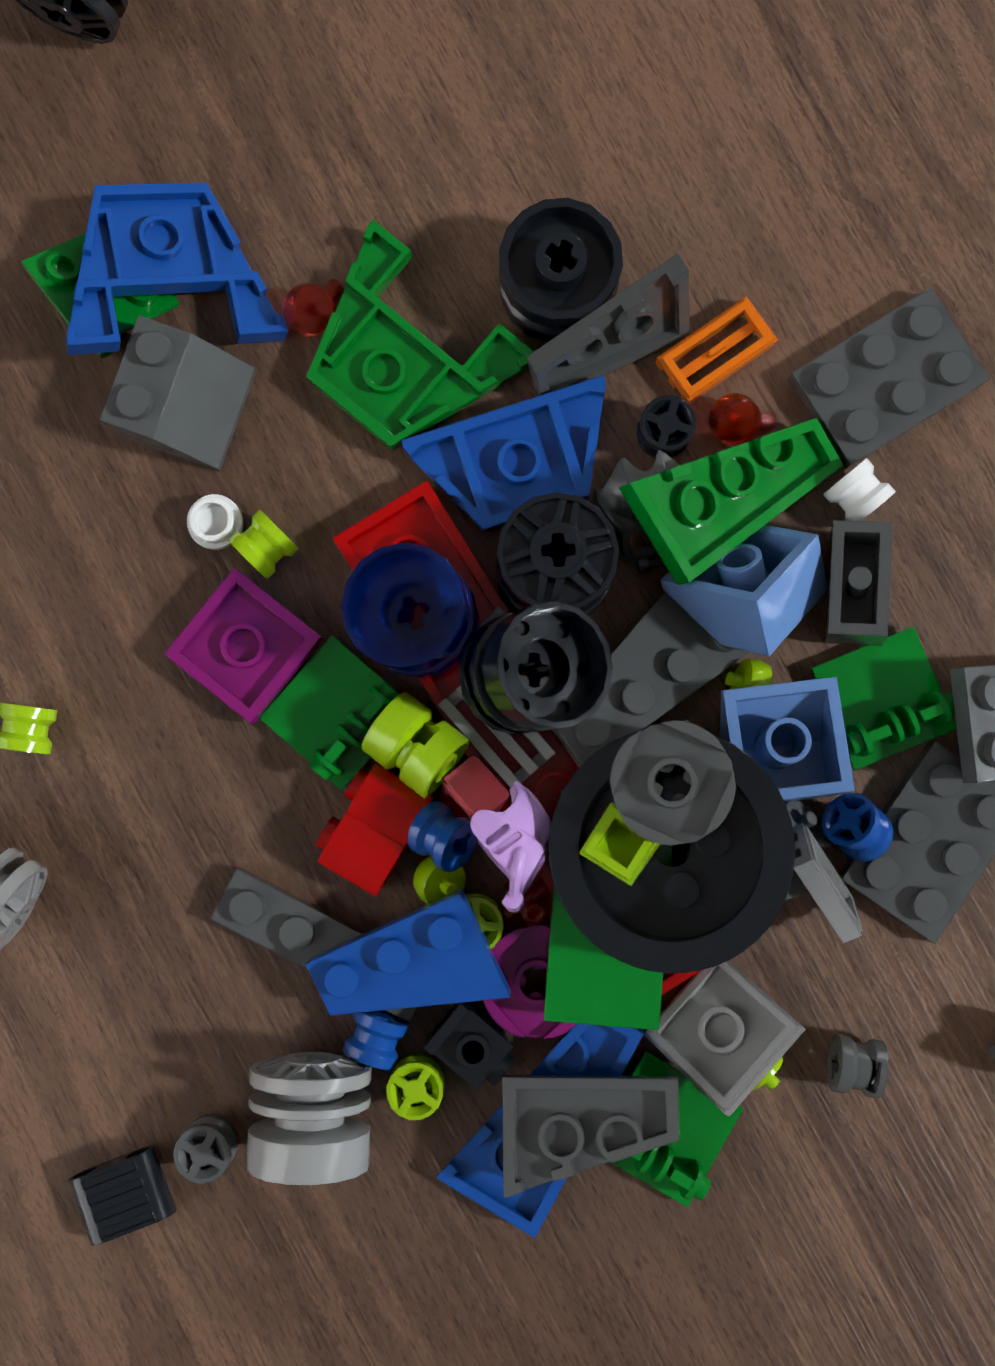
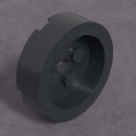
[549,730,795,973]

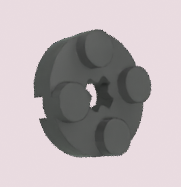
[610,720,736,846]

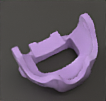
[470,781,552,913]

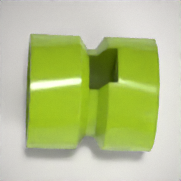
[361,692,470,798]

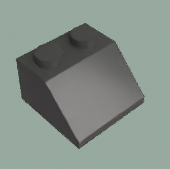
[100,315,257,471]

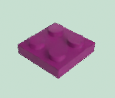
[164,567,324,724]

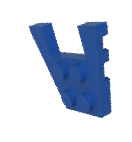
[66,182,288,355]

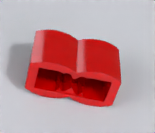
[316,763,436,897]

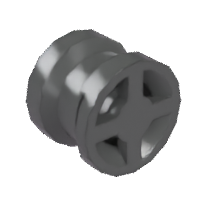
[827,1034,888,1099]
[173,1114,239,1184]

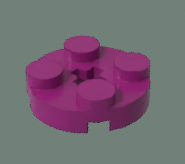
[483,922,576,1039]

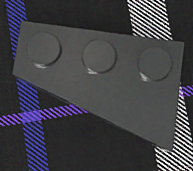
[527,253,689,396]
[502,1075,680,1198]

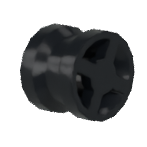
[636,395,696,459]

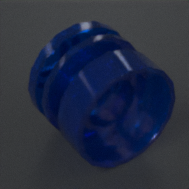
[341,542,480,679]

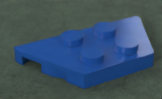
[401,375,606,533]

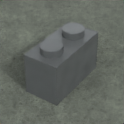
[825,520,893,646]

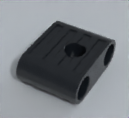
[68,1145,177,1246]

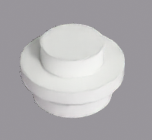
[187,494,243,550]

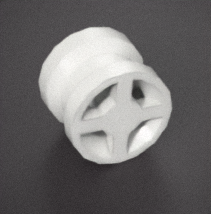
[823,458,896,521]

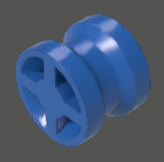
[822,793,893,862]
[408,801,478,873]
[341,1010,410,1070]

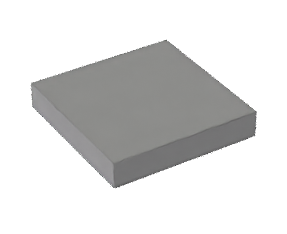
[643,960,806,1117]

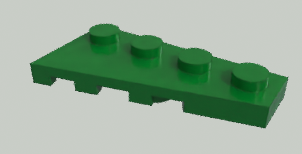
[618,418,843,585]

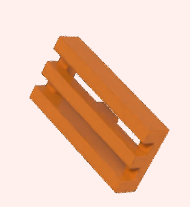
[655,296,778,404]

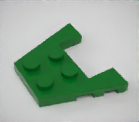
[306,220,534,451]

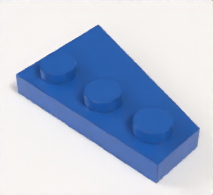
[305,888,511,1015]

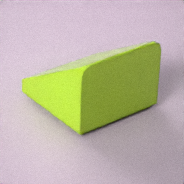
[579,802,660,886]

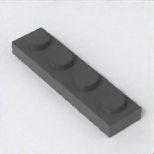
[211,867,417,1023]

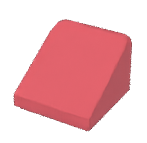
[439,756,509,820]

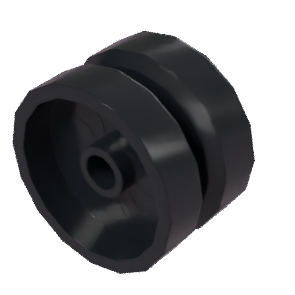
[499,198,623,343]

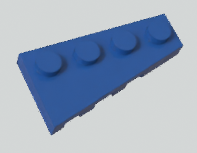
[436,1024,644,1238]

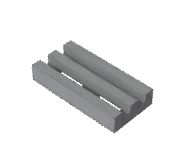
[438,685,555,788]
[793,823,863,943]

